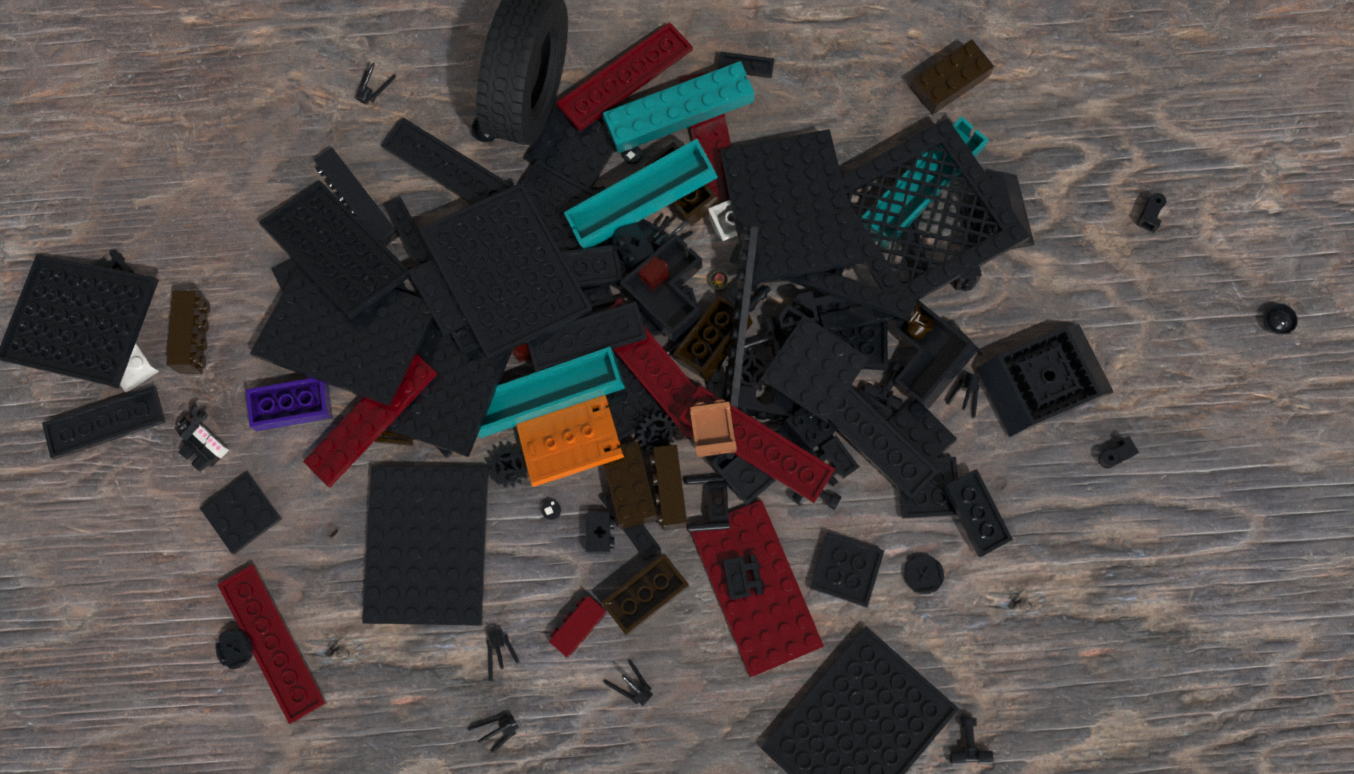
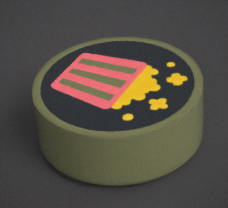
[710,271,729,291]

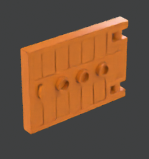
[516,395,624,487]

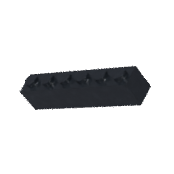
[314,148,399,246]

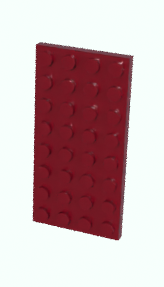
[691,500,824,678]

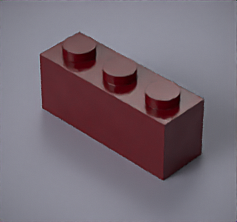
[549,596,608,658]

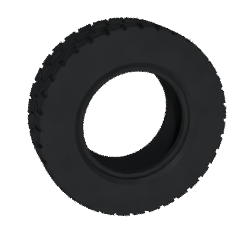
[476,0,568,145]

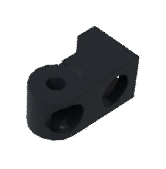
[1137,193,1167,233]
[1098,436,1139,469]

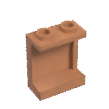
[690,400,737,457]

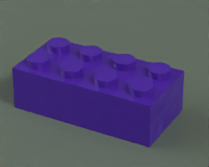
[246,378,333,431]

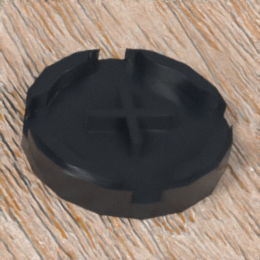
[904,555,944,595]
[216,629,253,669]

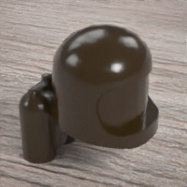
[906,302,935,340]

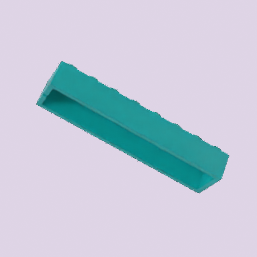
[603,61,755,154]
[861,116,989,249]
[564,139,718,249]
[478,347,625,438]

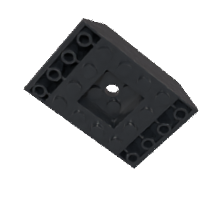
[976,324,1114,437]

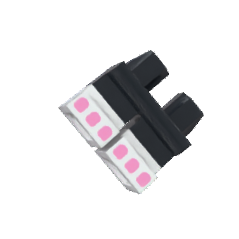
[178,424,229,472]

